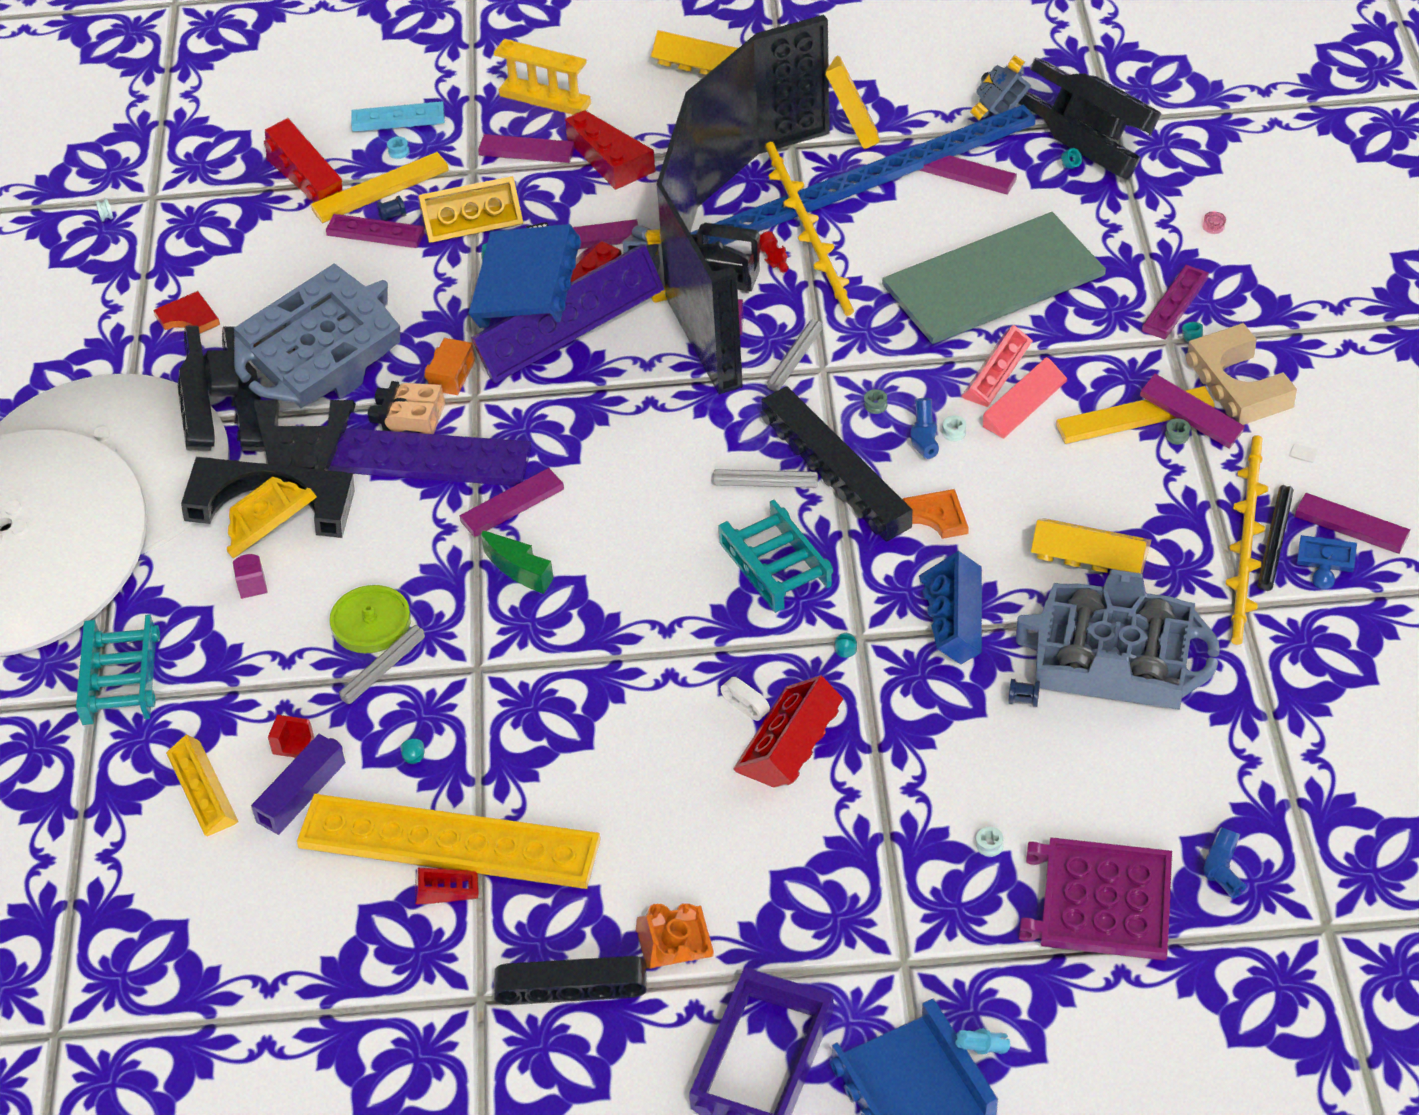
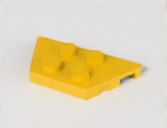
[227,477,317,559]

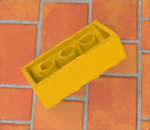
[651,30,738,75]
[418,176,523,243]
[1031,518,1151,574]

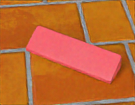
[961,324,1033,407]
[983,357,1067,439]

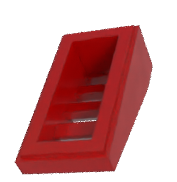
[415,867,479,904]

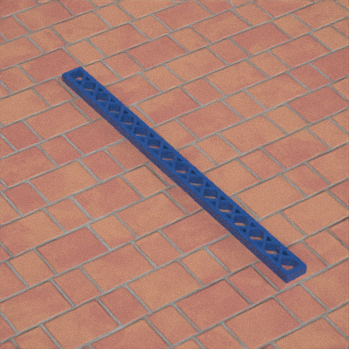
[690,105,1036,245]

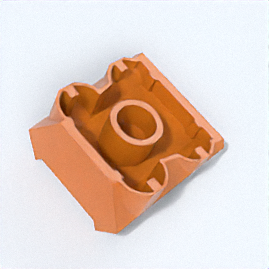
[635,904,714,968]

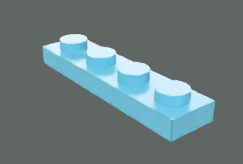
[351,101,445,132]

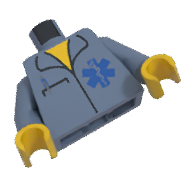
[970,55,1032,120]
[623,225,667,303]

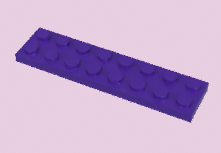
[471,244,665,383]
[328,428,532,486]

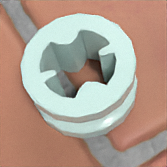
[95,198,113,222]
[943,415,966,441]
[976,827,1004,857]

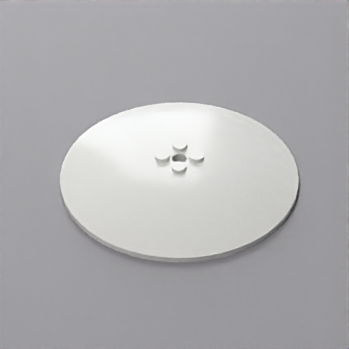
[0,374,230,555]
[0,429,147,657]

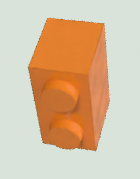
[425,338,475,396]

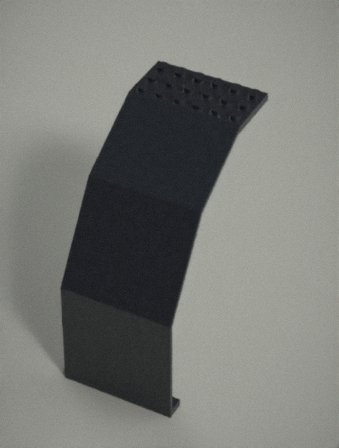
[656,15,830,394]

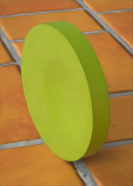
[330,585,411,653]

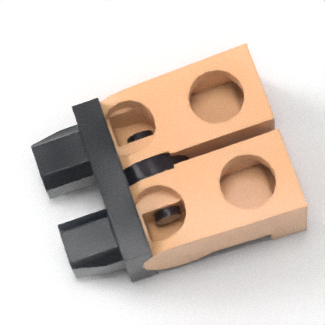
[368,381,445,434]

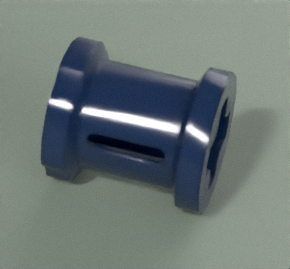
[376,195,406,221]
[1008,678,1040,707]

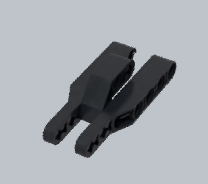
[1018,57,1162,180]
[177,325,265,451]

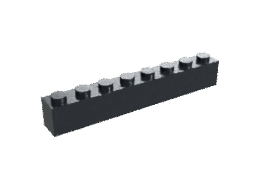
[761,386,913,542]

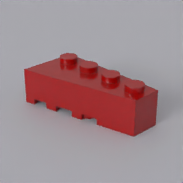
[565,110,656,190]
[264,118,342,202]

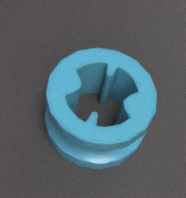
[387,137,409,159]

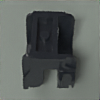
[691,223,760,293]

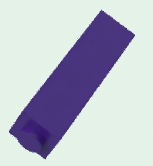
[251,734,346,835]

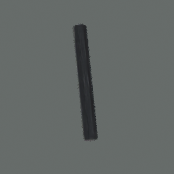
[1258,485,1294,591]

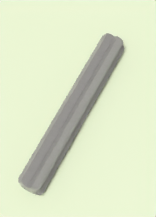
[767,319,822,392]
[713,469,818,488]
[339,625,425,704]

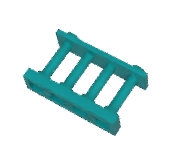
[718,499,833,613]
[76,614,160,725]

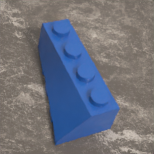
[919,551,982,665]

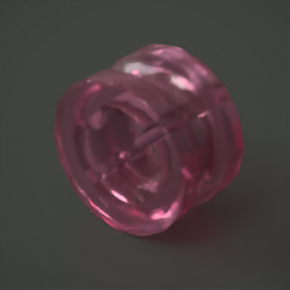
[1203,211,1226,234]

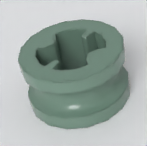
[864,389,888,414]
[1165,418,1190,445]

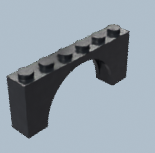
[181,457,355,538]

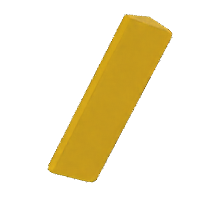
[826,55,880,149]
[166,734,238,836]

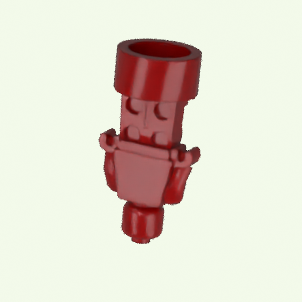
[760,231,789,273]

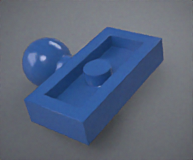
[1297,535,1357,590]

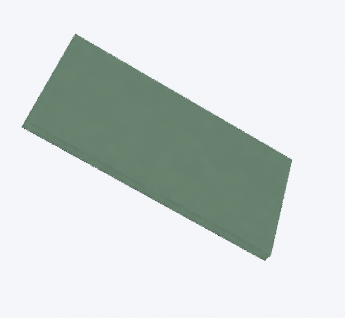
[882,211,1106,344]

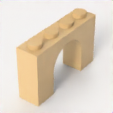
[1186,323,1297,425]

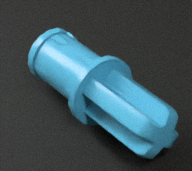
[955,1029,1010,1055]

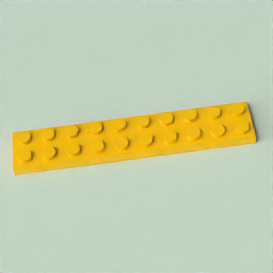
[297,794,601,889]

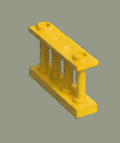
[494,39,591,115]

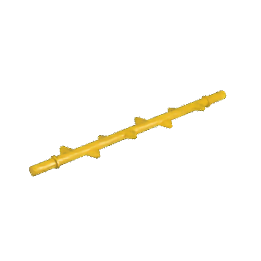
[765,142,854,316]
[1225,435,1269,645]

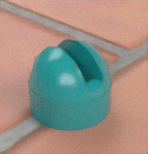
[1061,148,1082,169]
[1182,322,1203,343]
[835,632,857,658]
[401,739,425,764]

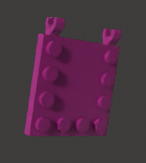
[1019,837,1172,961]

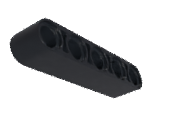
[494,956,647,1005]

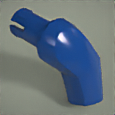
[911,398,939,459]
[1203,827,1246,899]

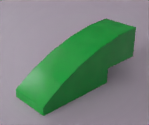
[481,530,554,594]

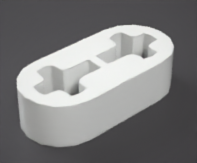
[721,677,770,721]

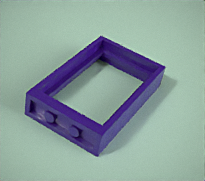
[689,967,834,1115]

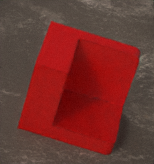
[268,714,314,758]

